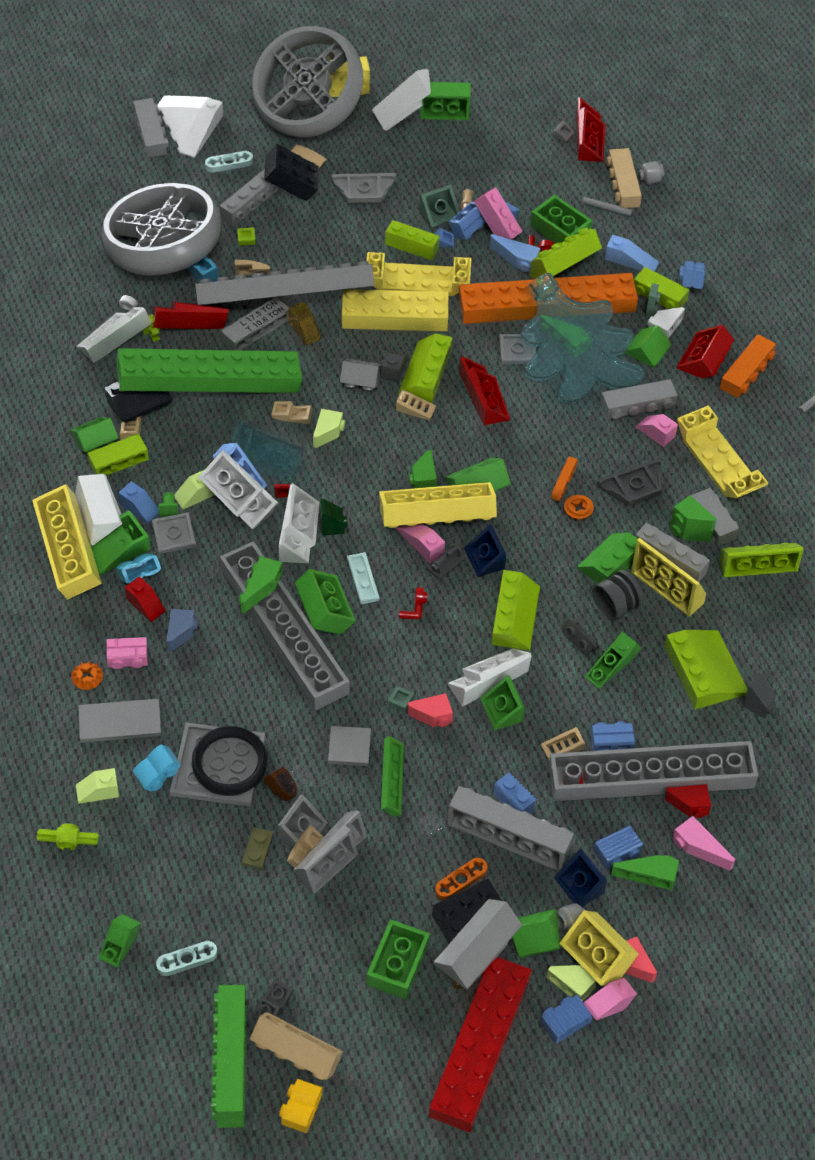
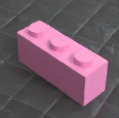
[474,187,522,239]

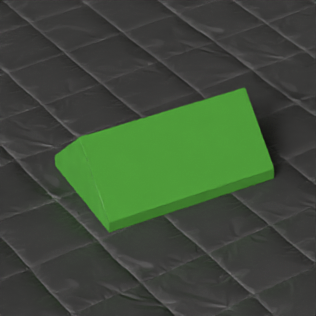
[444,457,511,491]

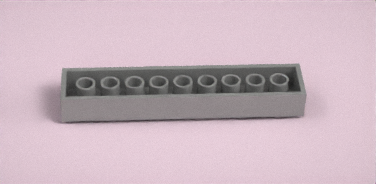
[195,261,375,305]
[220,541,350,711]
[549,741,758,801]

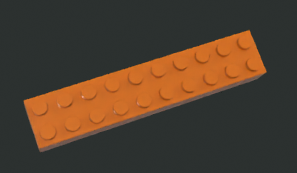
[459,273,638,324]

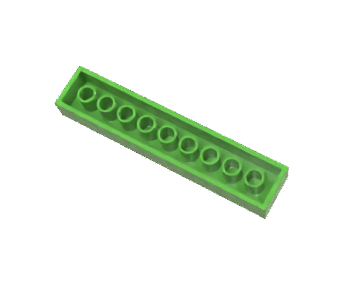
[116,348,302,393]

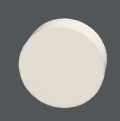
[119,295,138,311]

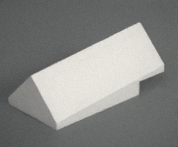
[372,69,431,131]
[76,307,152,363]
[198,450,278,530]
[75,474,122,546]
[279,483,320,563]
[448,648,531,707]

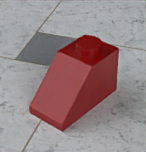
[125,576,166,622]
[665,784,711,818]

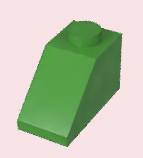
[409,450,437,489]

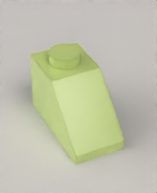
[313,409,346,448]
[175,470,215,510]
[76,768,119,804]
[546,965,597,1001]

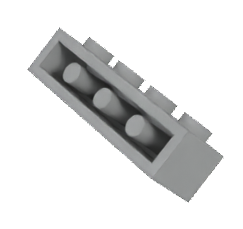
[220,169,278,227]
[635,523,710,582]

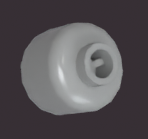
[639,161,664,185]
[557,903,585,934]

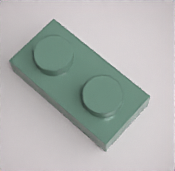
[645,283,661,319]

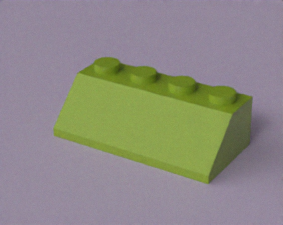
[530,227,602,278]
[398,333,453,403]
[719,543,804,577]
[492,570,540,651]

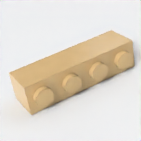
[606,148,641,208]
[250,1012,343,1080]

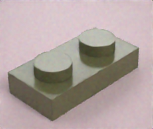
[242,827,274,870]

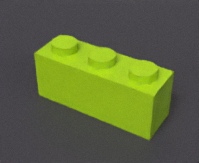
[385,220,440,260]
[634,267,689,309]
[87,434,149,476]

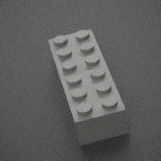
[448,786,574,871]

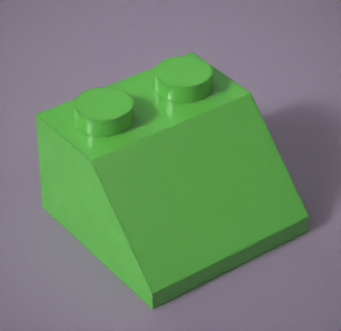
[69,417,118,453]
[670,495,717,542]

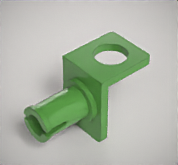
[159,492,179,518]

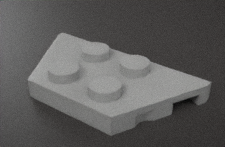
[331,173,396,203]

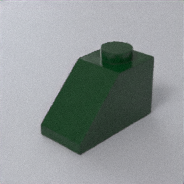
[320,499,348,536]

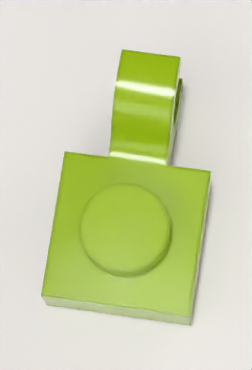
[142,314,160,342]

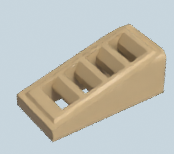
[396,390,436,420]
[120,416,142,440]
[541,727,587,760]

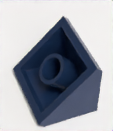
[464,525,506,577]
[554,849,607,907]

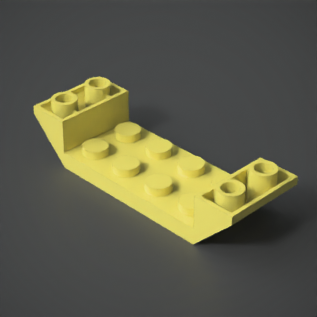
[367,252,471,296]
[677,405,768,498]

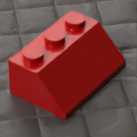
[676,324,735,379]

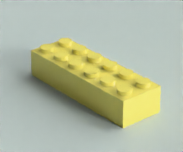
[342,289,448,332]
[379,482,497,528]
[32,484,102,600]

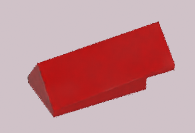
[576,97,606,162]
[153,301,229,329]
[459,356,511,425]

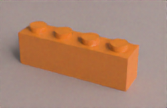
[720,334,776,398]

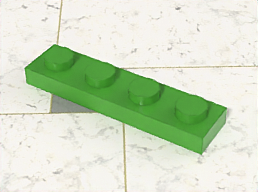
[381,736,404,816]

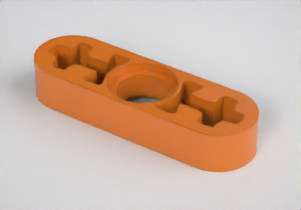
[551,456,578,502]
[435,858,487,900]

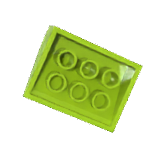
[664,630,748,710]

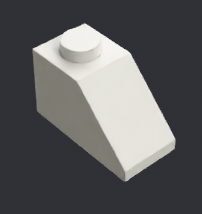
[647,307,685,339]

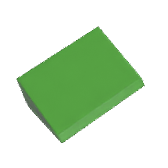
[623,325,672,368]
[480,675,525,730]
[512,909,560,958]

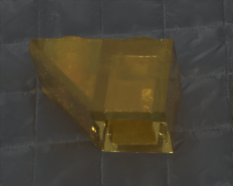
[288,302,322,345]

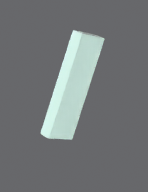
[347,552,379,604]

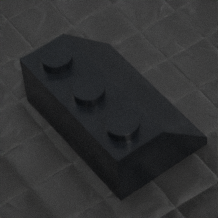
[104,382,172,423]

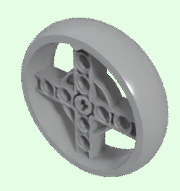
[252,26,363,138]
[102,183,222,275]

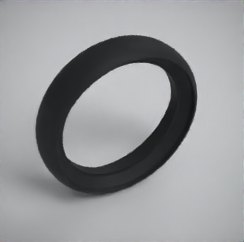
[192,726,267,796]

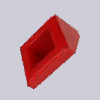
[274,484,291,498]

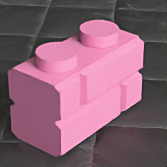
[107,637,148,669]

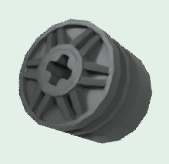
[592,570,643,621]

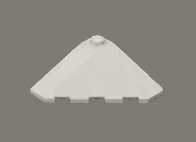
[158,96,223,158]

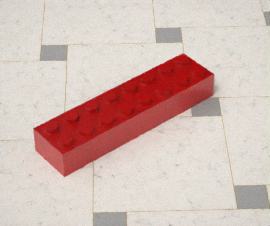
[429,957,532,1133]

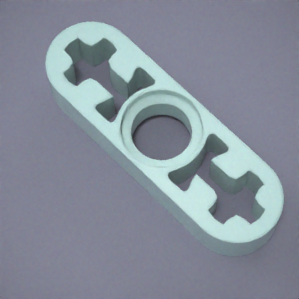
[205,151,253,172]
[156,941,217,976]

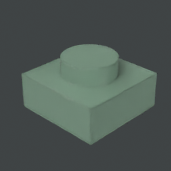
[387,686,414,712]

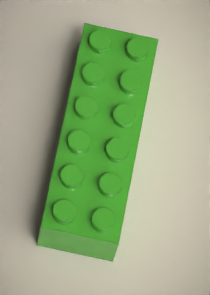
[211,985,247,1128]

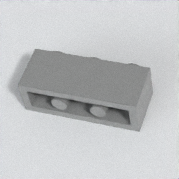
[691,488,739,546]

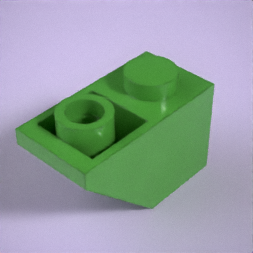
[99,914,141,967]

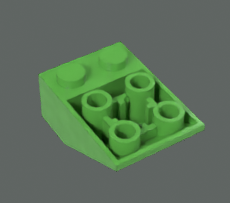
[89,511,150,575]

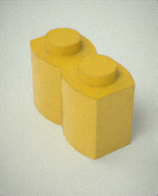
[279,1079,323,1133]

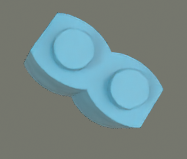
[116,553,161,583]
[133,744,181,791]

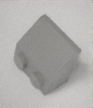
[340,359,382,390]

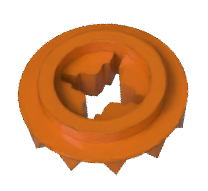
[564,495,594,521]
[71,661,103,690]

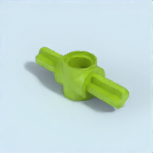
[37,823,99,850]

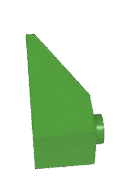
[611,855,679,890]

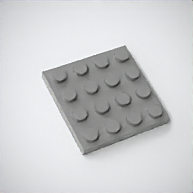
[170,722,265,807]

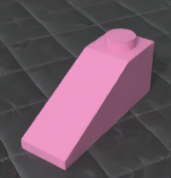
[395,524,445,564]
[672,816,735,871]

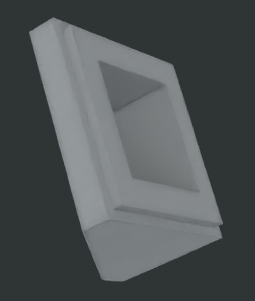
[550,121,574,142]

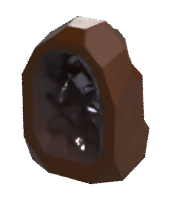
[264,767,297,802]

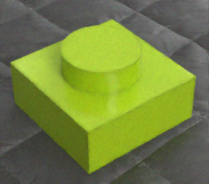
[237,227,256,246]

